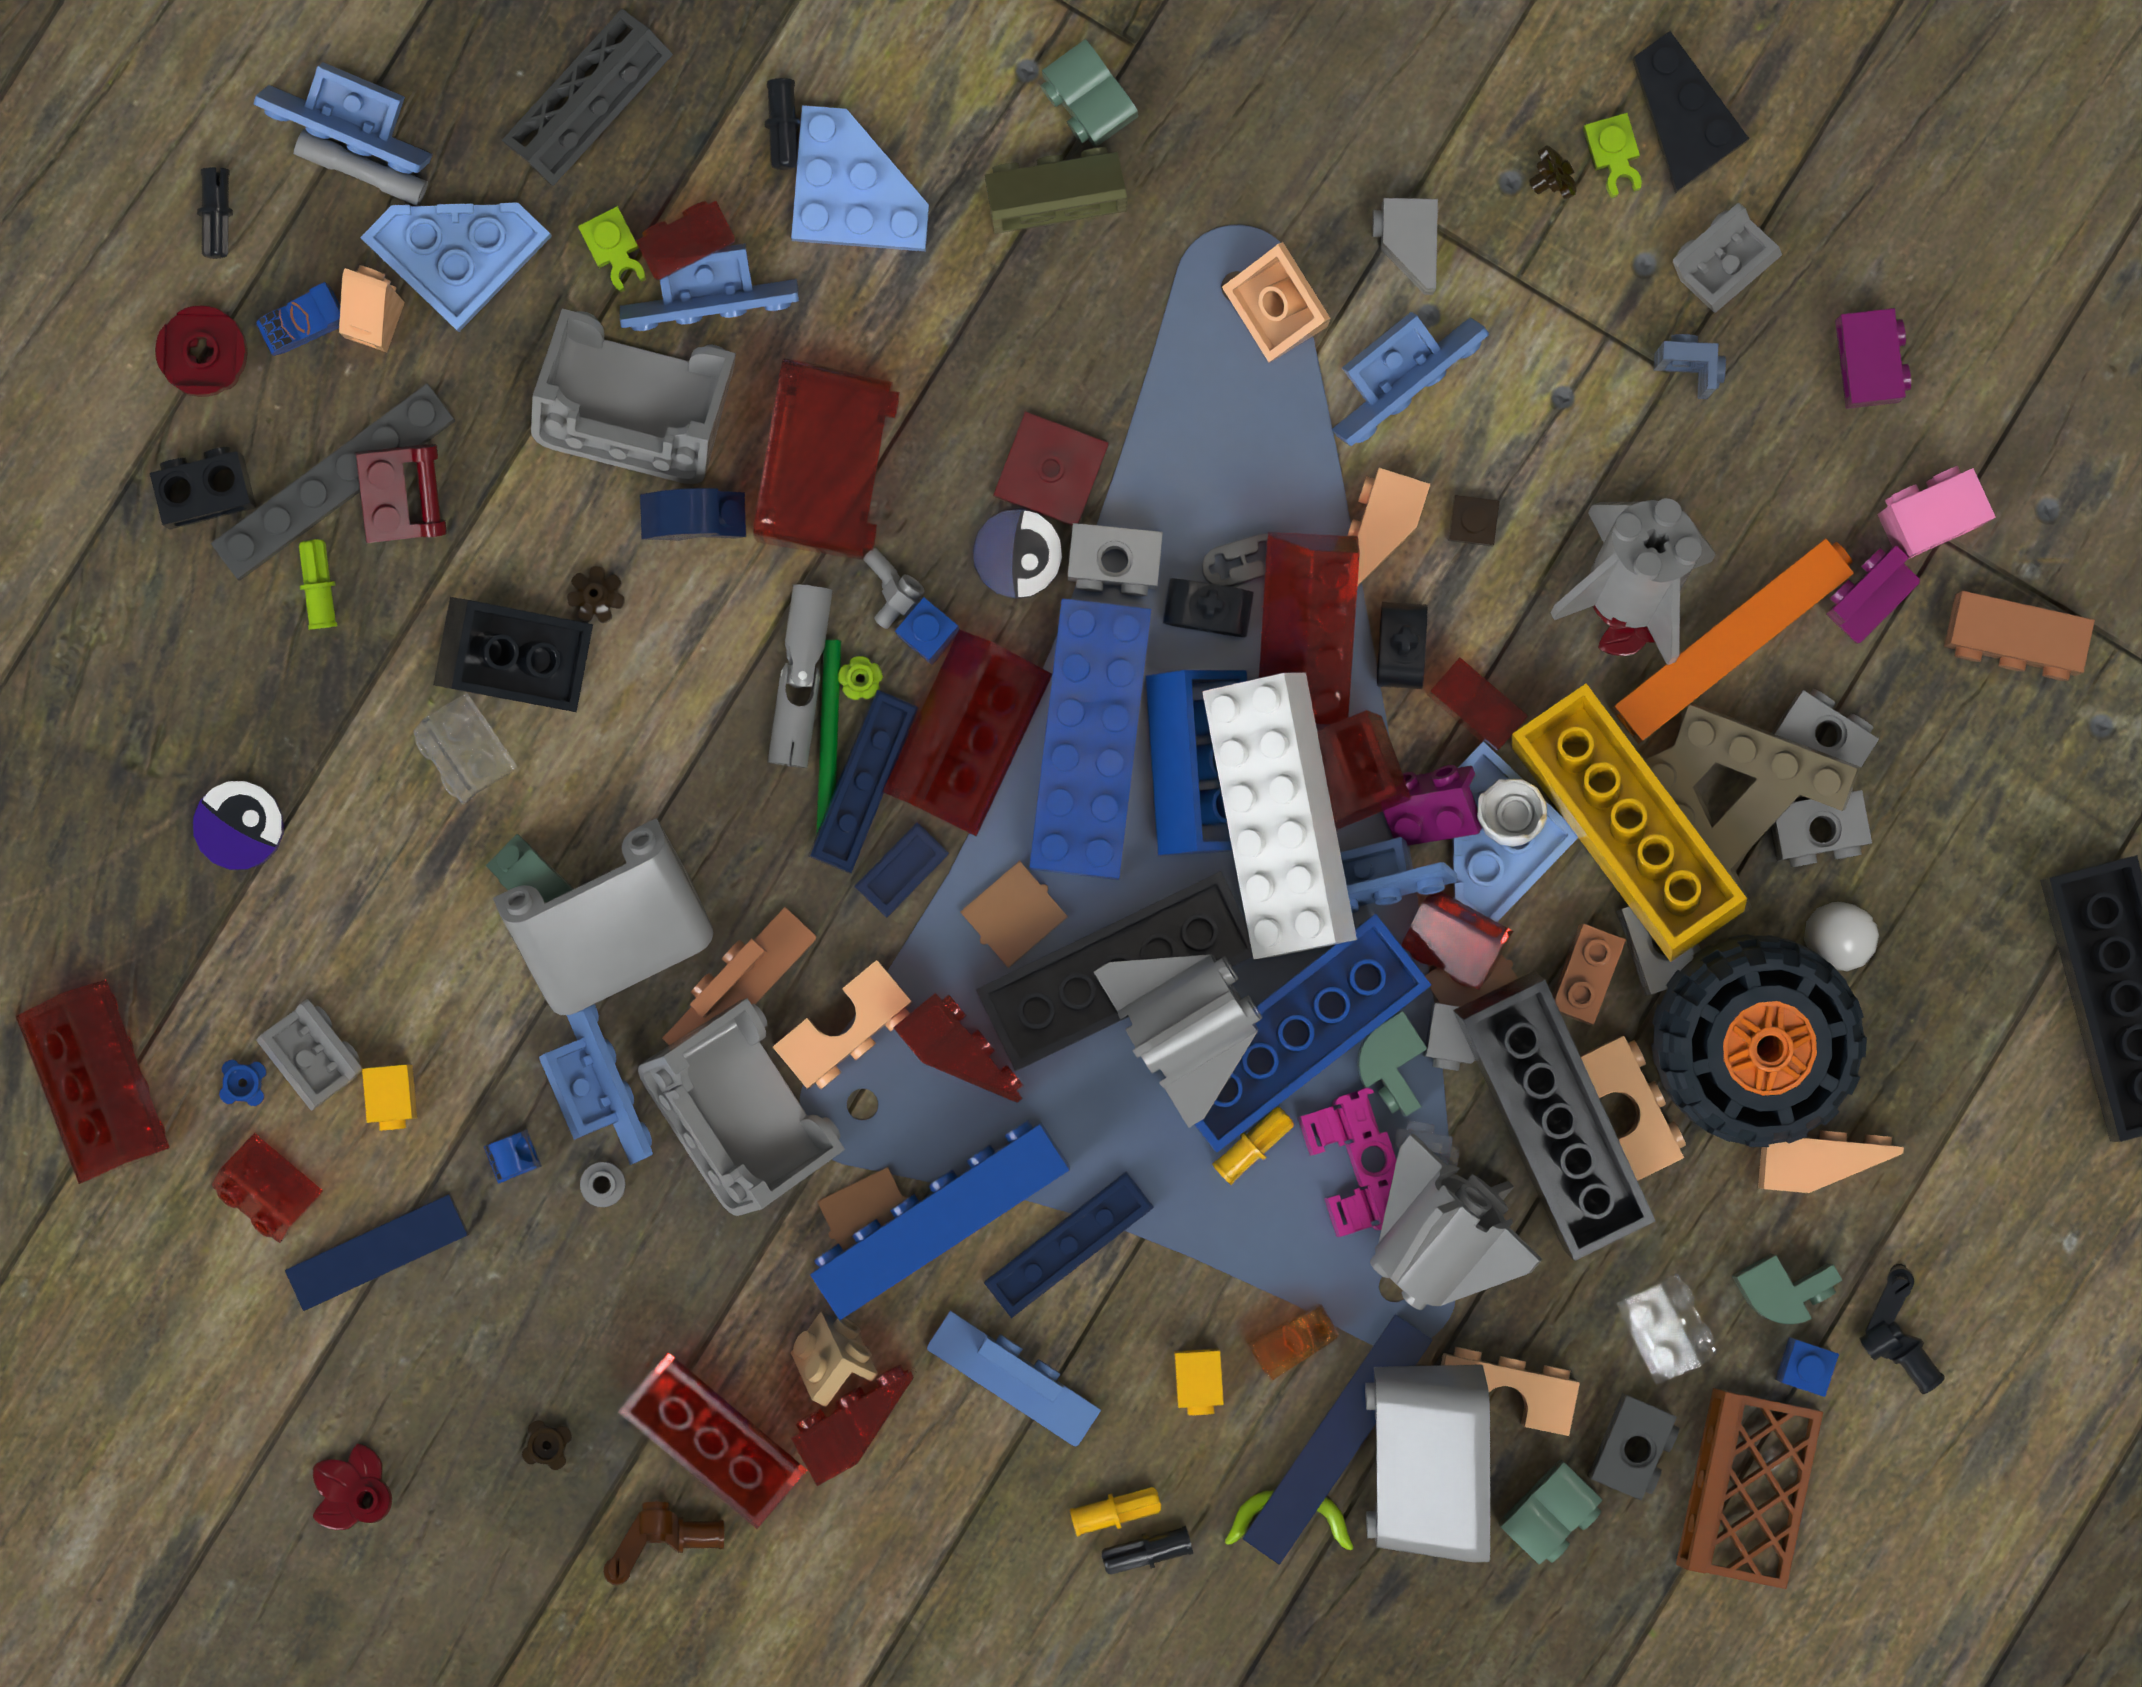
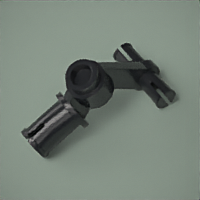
[1859,1264,1945,1394]

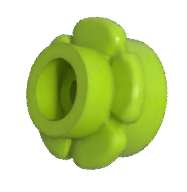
[838,656,883,700]

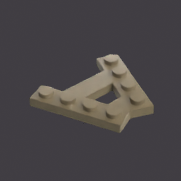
[1644,703,1861,914]

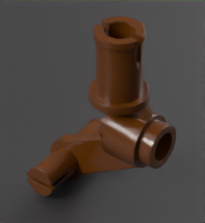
[603,1501,724,1586]

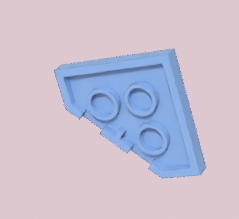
[791,105,929,252]
[360,203,552,332]
[1452,741,1578,933]

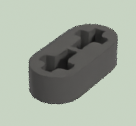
[1202,533,1286,587]

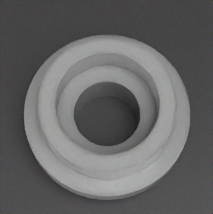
[580,1162,626,1207]

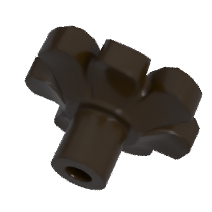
[1529,145,1577,200]
[567,566,625,623]

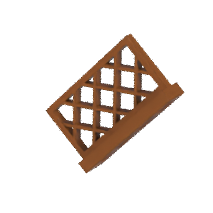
[1676,1388,1823,1589]

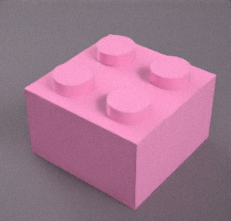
[1877,466,1996,560]

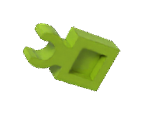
[1583,113,1642,198]
[578,206,646,292]

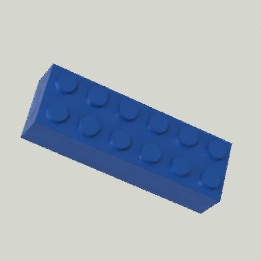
[1029,598,1151,880]
[1163,914,1431,1153]
[810,1120,1070,1320]

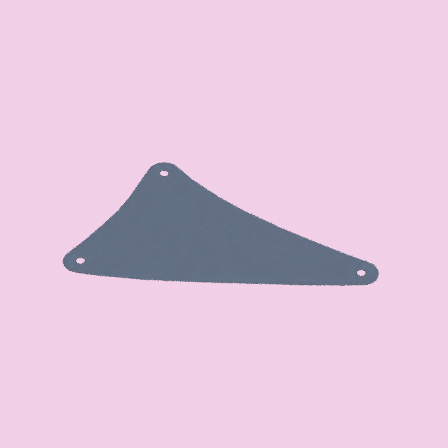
[800,225,1455,1345]

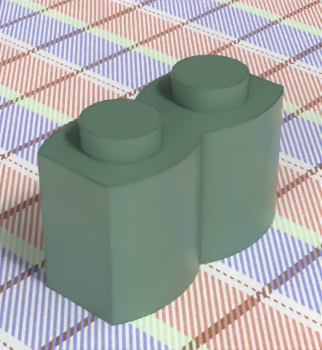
[1040,39,1138,148]
[1498,1459,1602,1565]

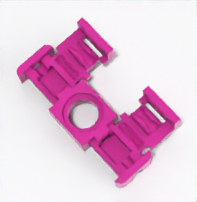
[1297,1088,1397,1237]

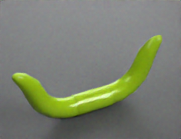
[1225,1490,1353,1550]

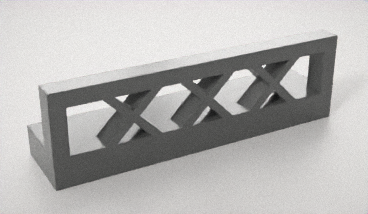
[502,9,673,186]

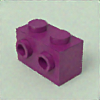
[1835,308,1911,409]

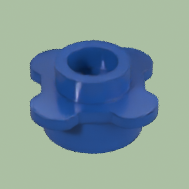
[219,1060,267,1106]

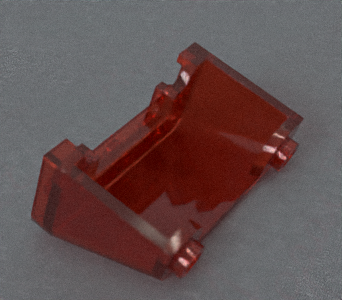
[753,358,900,560]

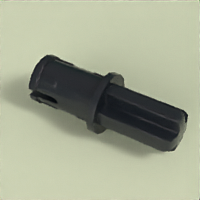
[765,78,800,170]
[197,167,233,259]
[1102,1526,1193,1575]

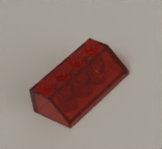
[1259,532,1360,725]
[883,629,1053,836]
[16,979,170,1184]
[618,1352,807,1529]

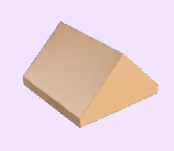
[1222,242,1331,362]

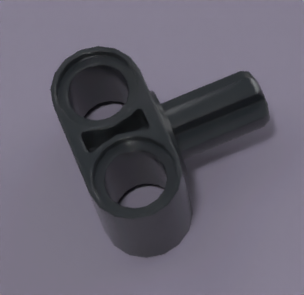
[1163,578,1254,637]
[1377,602,1428,689]

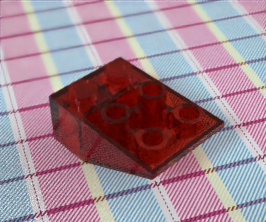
[1317,710,1412,830]
[893,993,1024,1103]
[791,1364,917,1486]

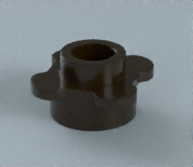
[522,1420,572,1470]

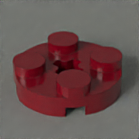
[155,305,248,397]

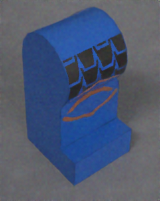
[256,282,341,356]
[484,1129,542,1184]

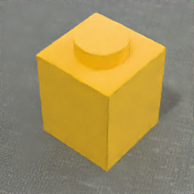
[362,1065,417,1131]
[1174,1348,1224,1415]

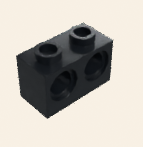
[150,447,257,530]

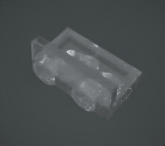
[1616,1273,1716,1385]

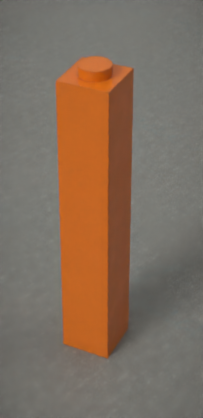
[1610,539,1854,743]

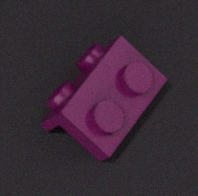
[1826,545,1920,644]
[1379,765,1482,846]

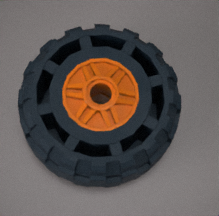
[1651,934,1867,1147]

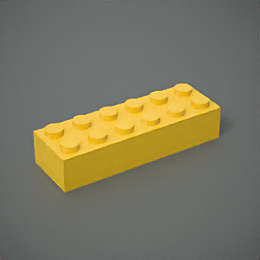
[1512,683,1747,962]

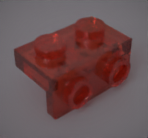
[636,201,735,281]
[212,1133,323,1243]

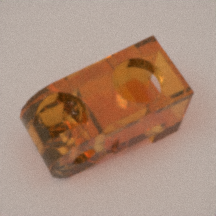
[1247,1304,1340,1380]

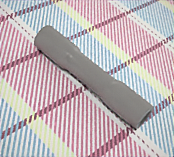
[294,130,428,206]

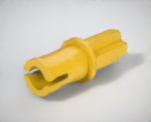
[1212,1107,1294,1185]
[1070,1487,1161,1537]

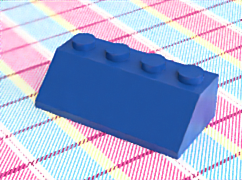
[1146,670,1247,855]

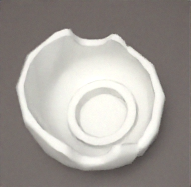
[1477,779,1547,847]
[1804,902,1879,972]

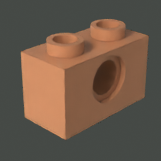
[1552,924,1626,1025]

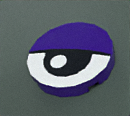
[193,781,284,870]

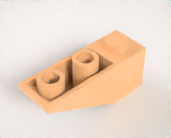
[339,265,405,353]
[1331,468,1430,602]
[1758,1130,1904,1193]

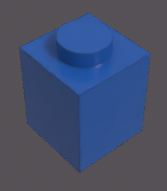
[895,597,961,665]
[1775,1337,1839,1397]

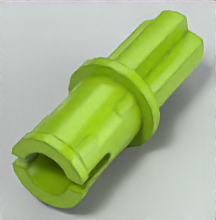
[299,539,337,630]

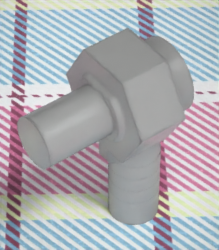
[863,548,924,629]

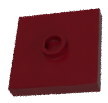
[993,411,1109,526]

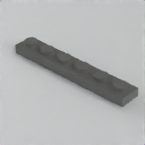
[211,383,455,581]

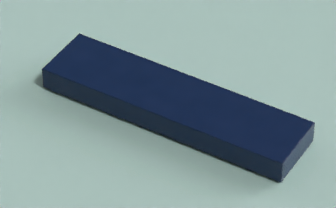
[808,690,919,874]
[984,1171,1154,1318]
[285,1194,469,1311]

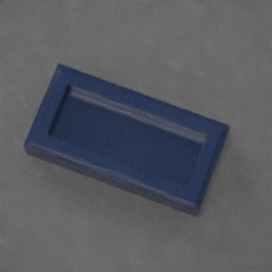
[854,822,949,918]

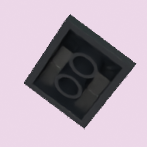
[433,597,593,712]

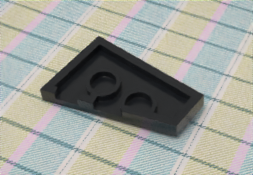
[1632,31,1749,193]

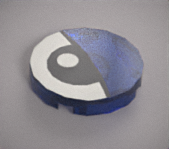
[973,509,1062,599]

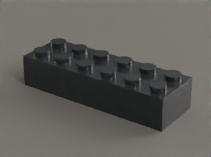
[2040,855,2142,1142]
[976,871,1253,1072]
[1453,971,1656,1261]

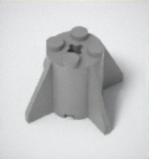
[1550,498,1716,665]
[1094,954,1263,1128]
[1370,1134,1543,1310]

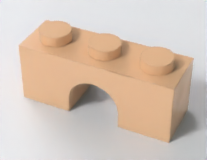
[773,960,912,1089]
[1580,1036,1686,1181]
[1441,1347,1580,1436]

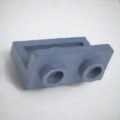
[1654,334,1726,399]

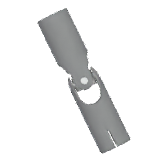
[768,584,833,768]

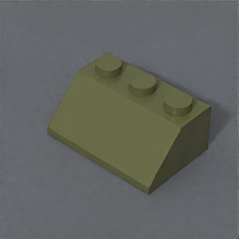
[985,147,1127,234]

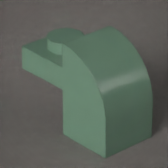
[486,834,574,903]
[1357,1011,1427,1116]
[1732,1254,1843,1324]

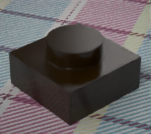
[1448,495,1500,547]

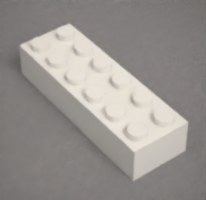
[1202,672,1357,959]

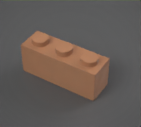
[1944,591,2095,681]

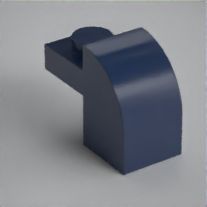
[640,488,746,541]

